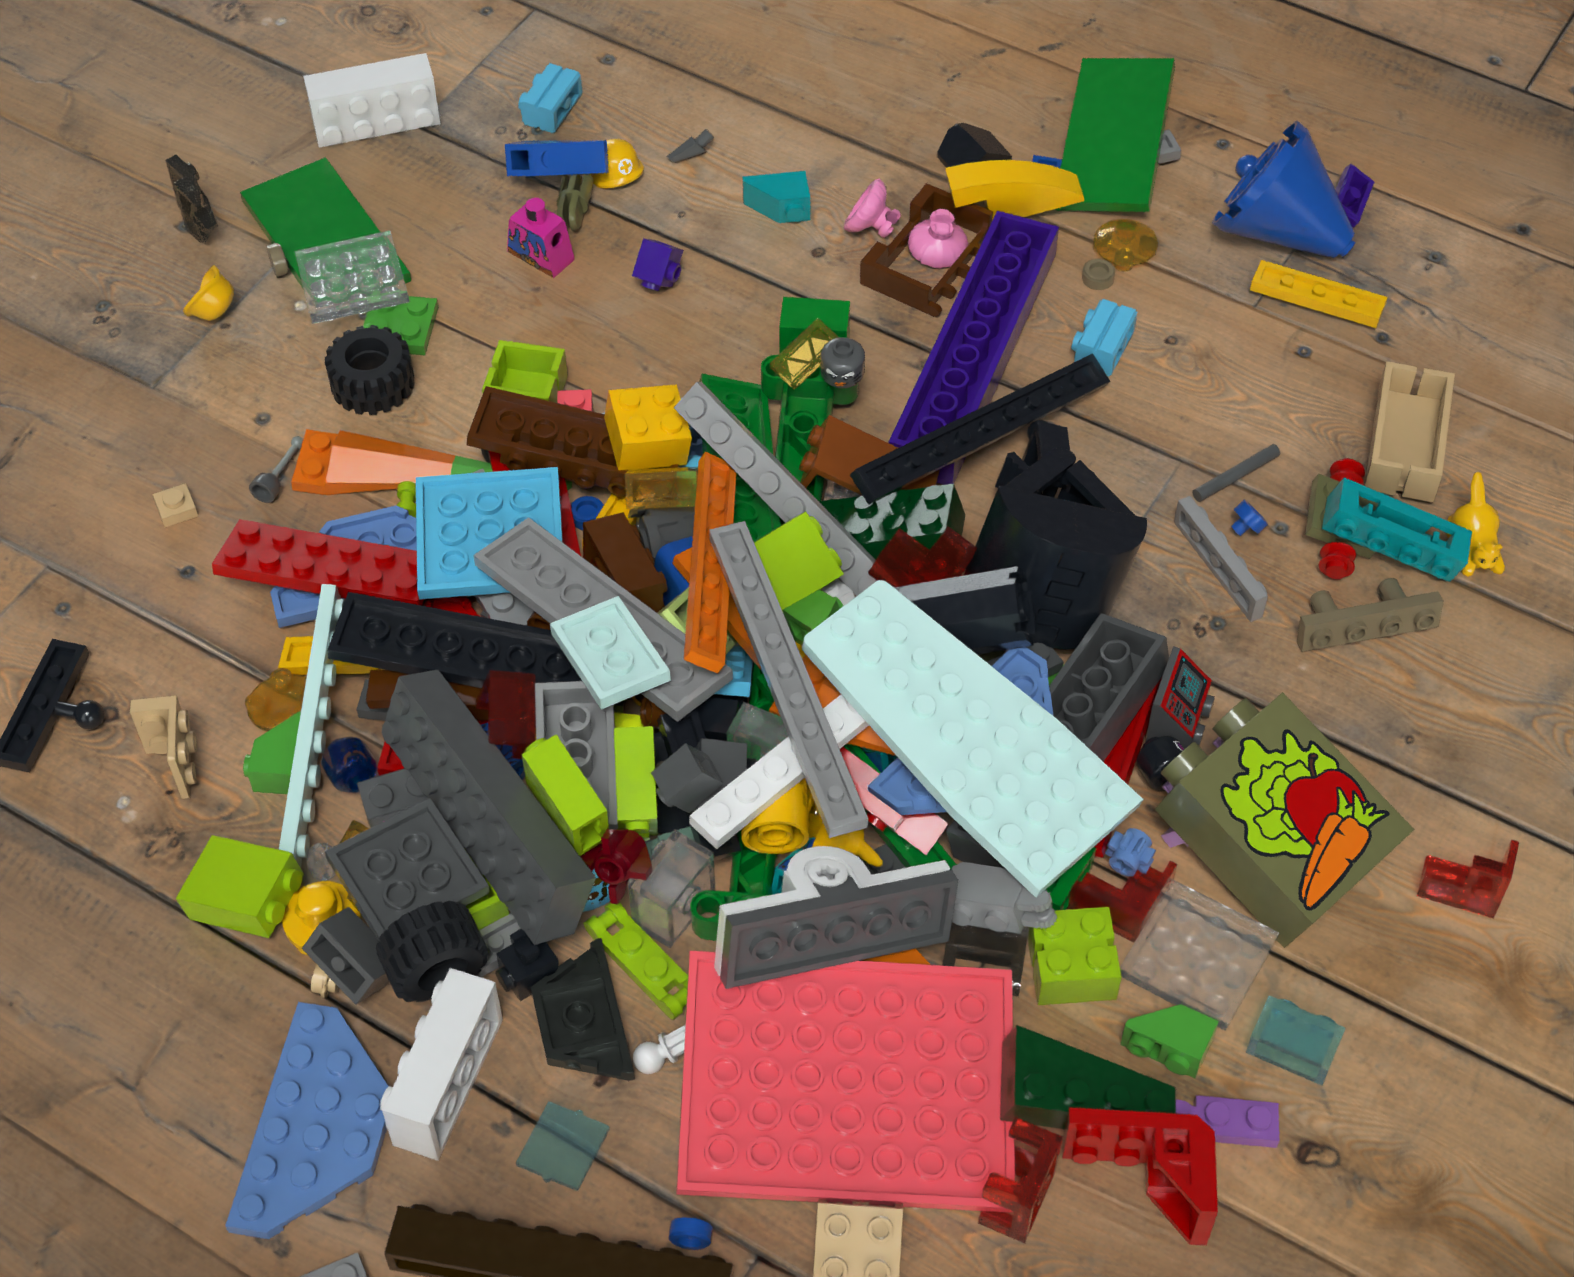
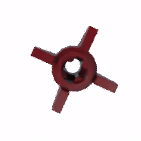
[580,828,652,905]

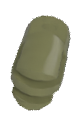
[557,174,594,231]

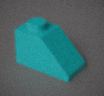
[742,171,810,223]

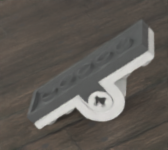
[714,846,959,989]

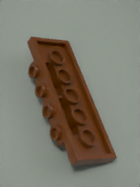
[467,386,679,497]

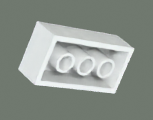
[303,53,440,147]
[380,968,503,1161]

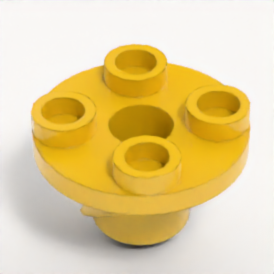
[282,881,362,955]

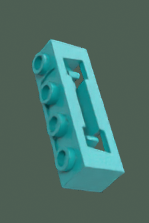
[1322,477,1472,582]

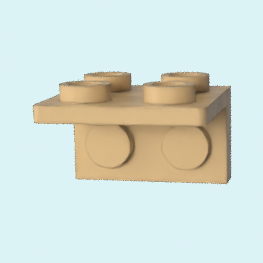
[130,696,197,799]
[813,1199,903,1277]

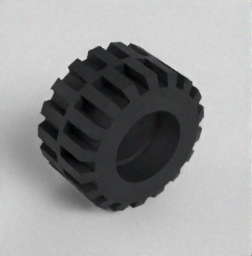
[325,325,414,415]
[376,901,489,1002]

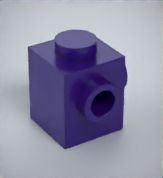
[632,238,684,291]

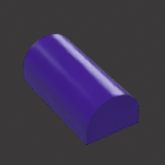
[1335,163,1374,228]

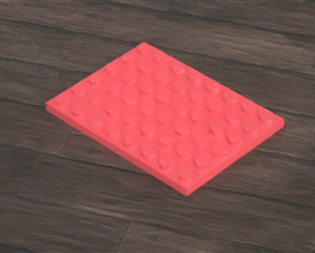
[676,951,1015,1213]

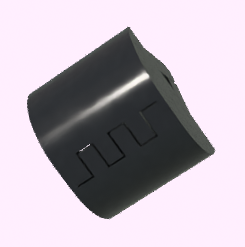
[963,420,1147,649]

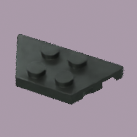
[531,938,635,1081]

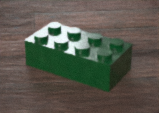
[819,483,966,579]

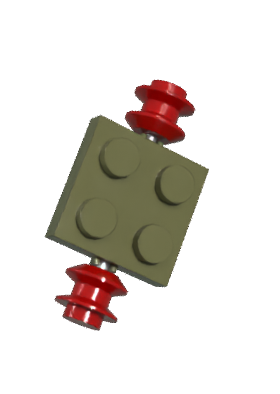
[1305,458,1378,579]

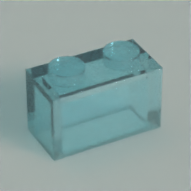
[1246,996,1346,1086]

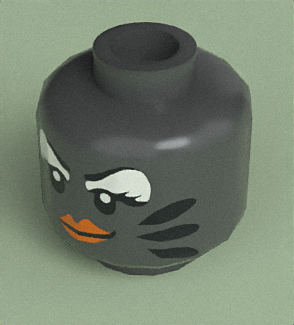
[821,337,865,388]

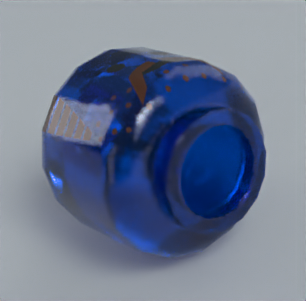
[321,737,377,793]

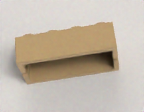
[1364,361,1455,503]

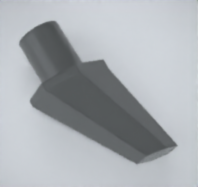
[667,129,714,163]

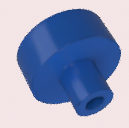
[1231,499,1268,536]

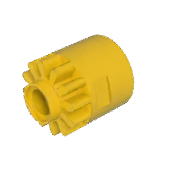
[741,778,809,854]

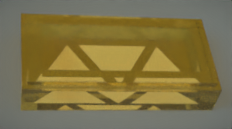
[770,318,839,390]

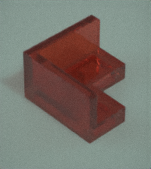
[868,527,977,587]
[476,670,536,759]
[1416,840,1519,919]
[1068,861,1178,944]

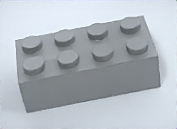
[535,681,618,829]

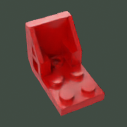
[1062,1107,1218,1246]

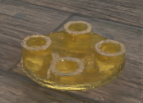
[1093,219,1158,272]
[245,668,307,732]

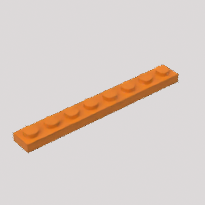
[684,452,736,674]

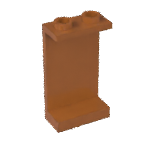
[799,415,939,495]

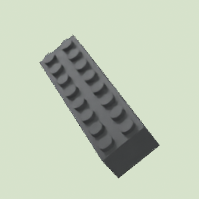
[946,613,1169,868]
[381,670,596,945]

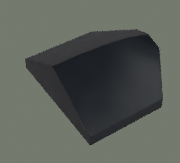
[937,123,1012,168]

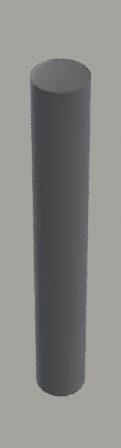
[1193,444,1280,502]

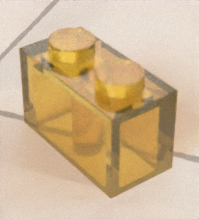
[625,467,698,509]

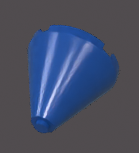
[1212,121,1355,258]

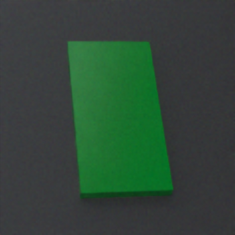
[1055,58,1175,212]
[240,157,411,318]

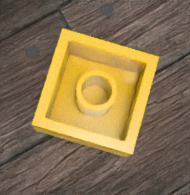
[604,384,692,470]

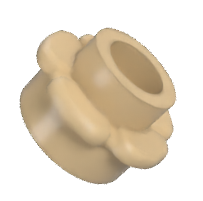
[310,964,339,998]

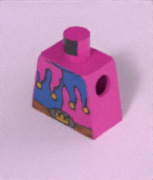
[507,198,575,278]

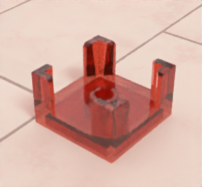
[978,1117,1063,1243]

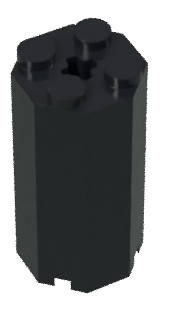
[894,566,1036,655]

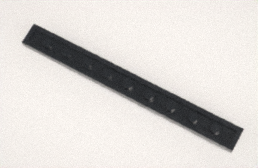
[850,353,1111,505]

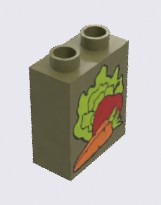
[1155,692,1415,948]

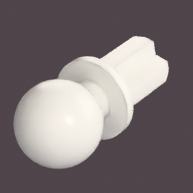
[633,1025,685,1074]

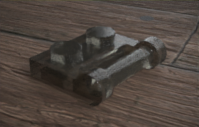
[942,923,1029,997]

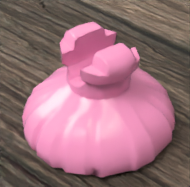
[844,179,901,238]
[908,209,968,269]

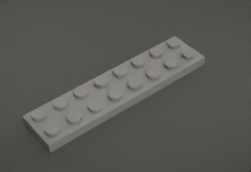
[473,517,733,722]

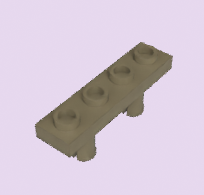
[1297,578,1444,652]

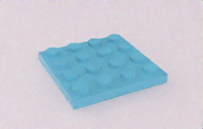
[416,467,563,599]

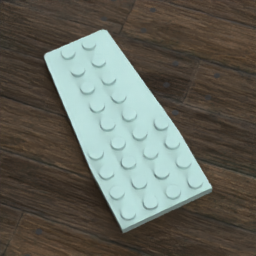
[802,580,1143,897]

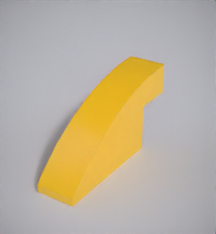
[945,160,1084,221]

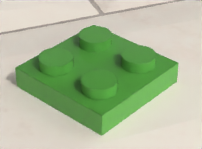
[363,293,439,356]

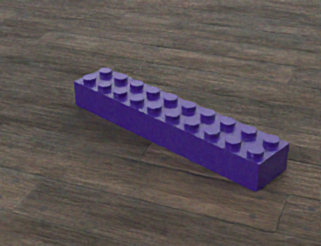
[889,211,1059,485]

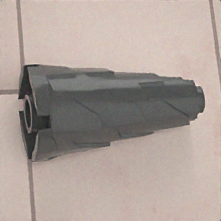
[628,504,695,566]

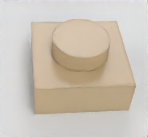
[152,483,198,527]

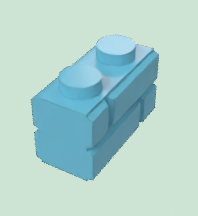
[518,63,582,133]
[1071,299,1138,377]

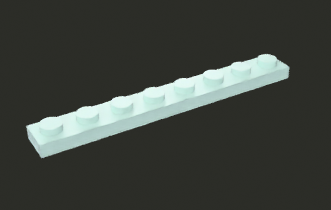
[279,584,345,868]

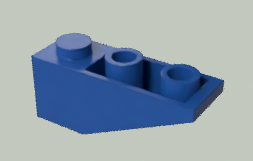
[505,140,609,176]

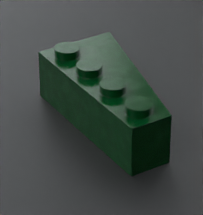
[1000,1025,1176,1129]

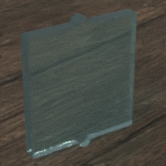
[516,1101,610,1191]

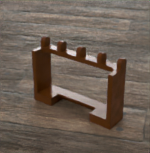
[860,183,993,317]

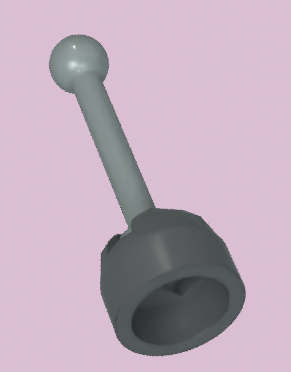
[249,436,303,503]

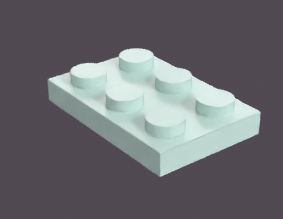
[550,596,671,710]

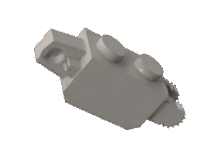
[952,862,1057,934]

